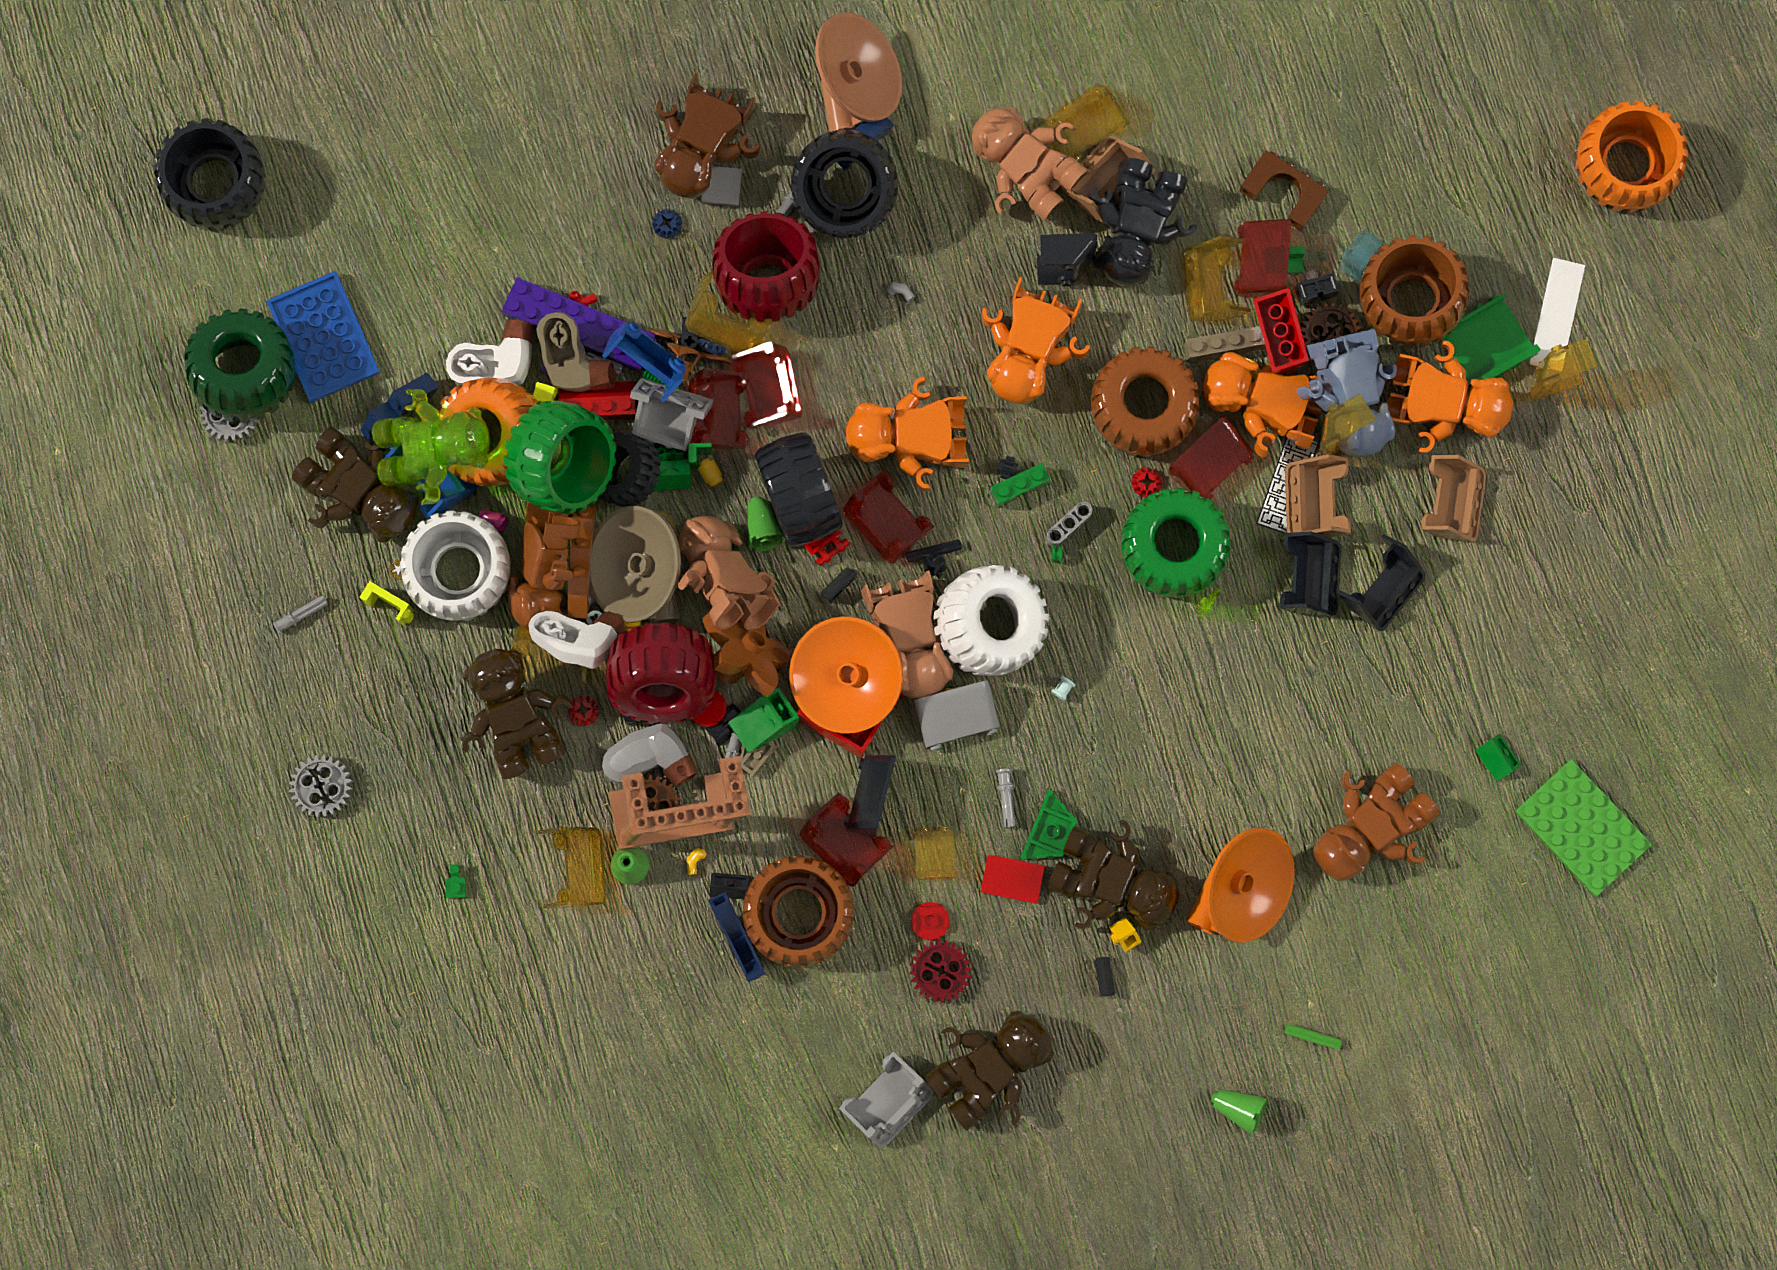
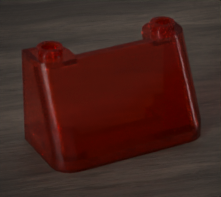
[1234,219,1291,298]
[732,342,802,429]
[689,369,748,449]
[1168,415,1255,499]
[843,471,935,564]
[800,792,893,887]

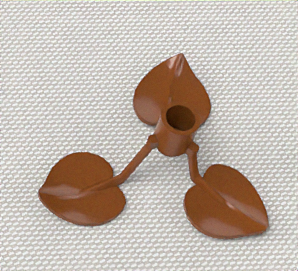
[649,329,731,381]

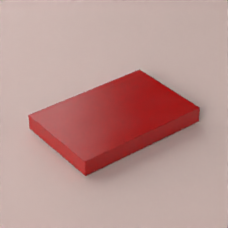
[980,854,1045,904]

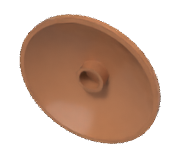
[815,13,902,132]

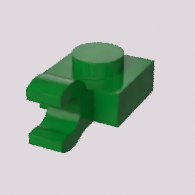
[445,864,467,898]

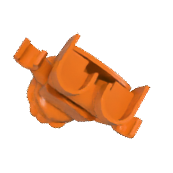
[982,277,1090,404]
[1387,340,1513,454]
[1202,352,1324,457]
[846,377,969,492]

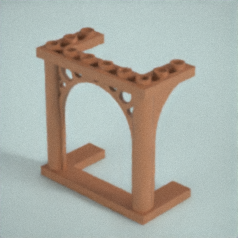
[608,756,751,850]

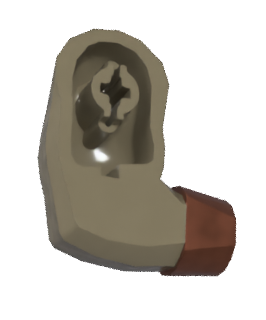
[537,312,616,392]

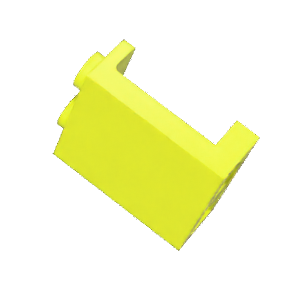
[359,581,415,626]

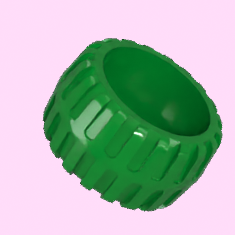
[504,401,616,514]
[1121,488,1230,599]

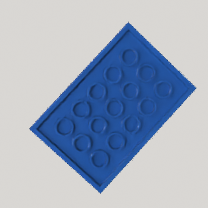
[266,271,380,403]

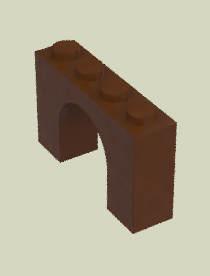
[1239,150,1329,232]

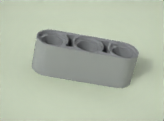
[1046,502,1092,547]

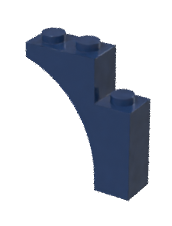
[360,373,439,444]
[708,892,766,982]

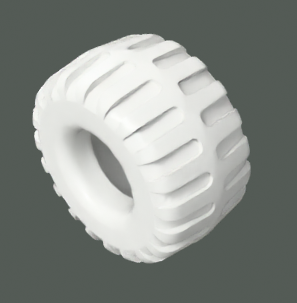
[400,511,511,621]
[934,565,1049,676]

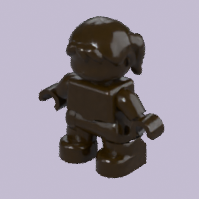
[292,427,419,543]
[462,649,572,779]
[1048,820,1179,930]
[925,1011,1053,1131]

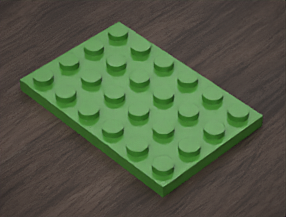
[1514,759,1652,897]

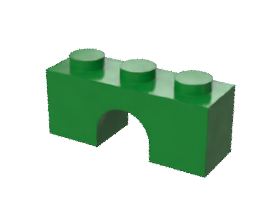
[990,463,1050,508]

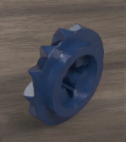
[652,208,682,238]
[698,339,727,356]

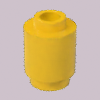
[698,458,723,488]

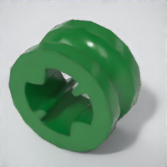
[1052,546,1062,563]

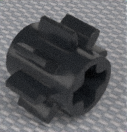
[997,455,1019,479]
[922,554,947,578]

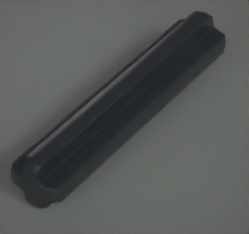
[906,539,962,563]

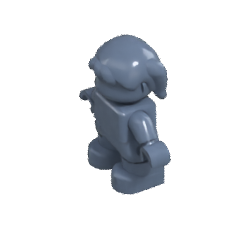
[1297,329,1397,457]

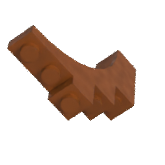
[568,500,598,619]

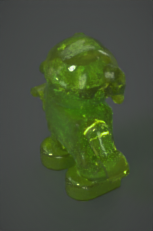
[372,389,490,505]

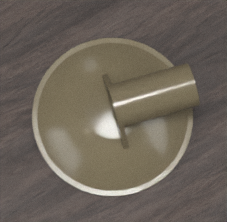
[590,506,681,624]

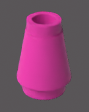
[479,509,508,532]

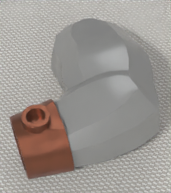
[602,723,699,787]

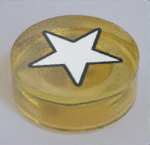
[389,560,402,580]

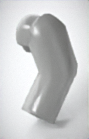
[887,282,915,302]

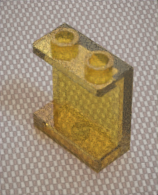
[914,827,955,880]

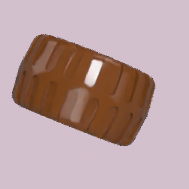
[1360,235,1469,348]
[1091,346,1199,458]
[743,856,854,967]

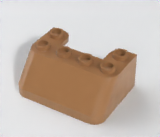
[1061,136,1155,224]
[1285,454,1351,538]
[1421,455,1486,542]

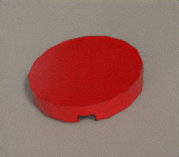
[692,691,727,728]
[911,902,950,941]

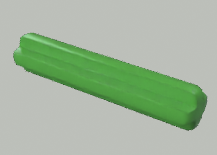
[1285,1024,1342,1050]

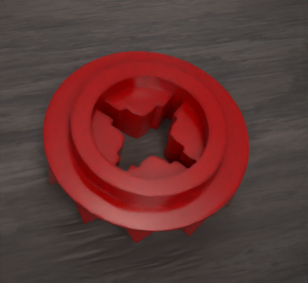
[1131,467,1162,498]
[568,696,599,726]

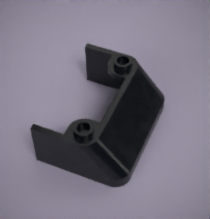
[1037,233,1097,287]
[1337,534,1425,631]

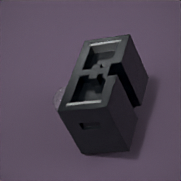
[1295,269,1339,306]

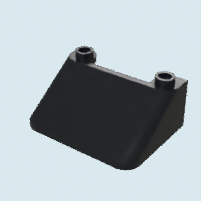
[844,755,896,838]

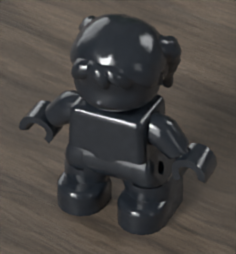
[1088,158,1197,286]

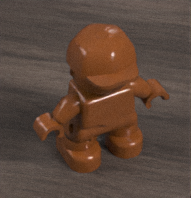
[1313,763,1440,881]

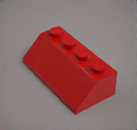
[1253,288,1310,375]
[559,381,637,420]
[797,709,883,758]

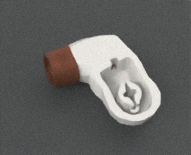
[446,319,533,385]
[529,611,625,669]

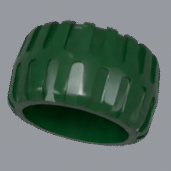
[184,308,295,422]

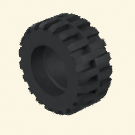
[598,431,661,507]

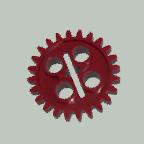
[909,939,972,1003]

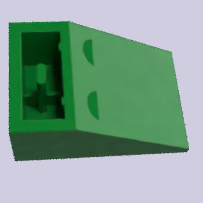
[652,442,692,491]
[728,687,799,754]

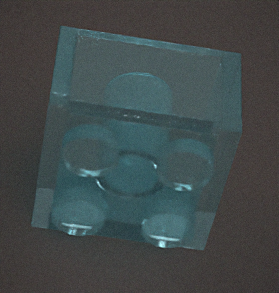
[1340,229,1383,283]

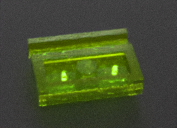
[1196,587,1222,619]

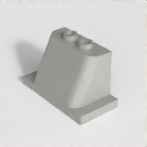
[630,378,713,451]

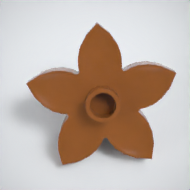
[702,611,793,697]

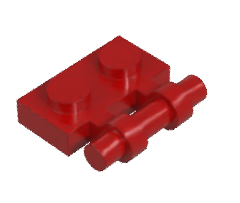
[803,530,850,566]

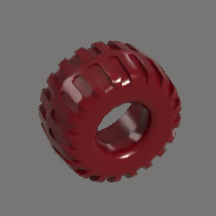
[712,211,820,323]
[606,623,717,724]

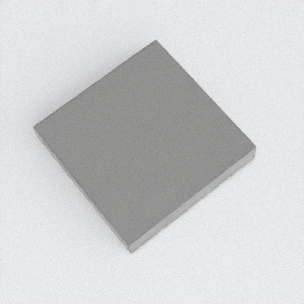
[701,166,742,207]

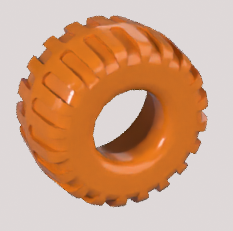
[1575,101,1688,213]
[432,377,537,487]

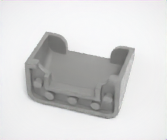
[914,680,1000,751]
[839,1052,934,1148]

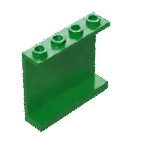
[1441,293,1541,388]

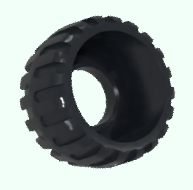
[153,118,265,230]
[791,129,899,238]
[755,432,843,547]

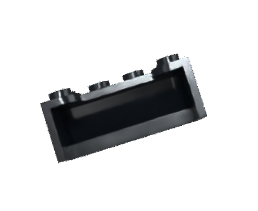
[1280,531,1341,616]

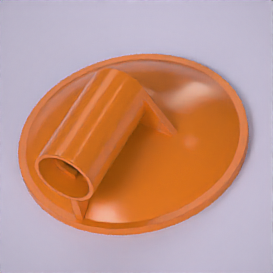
[789,616,903,733]
[1186,827,1295,943]

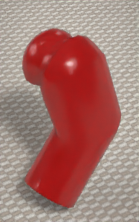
[569,290,598,306]

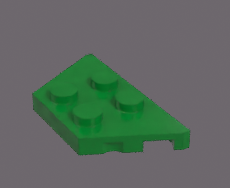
[1020,789,1077,860]

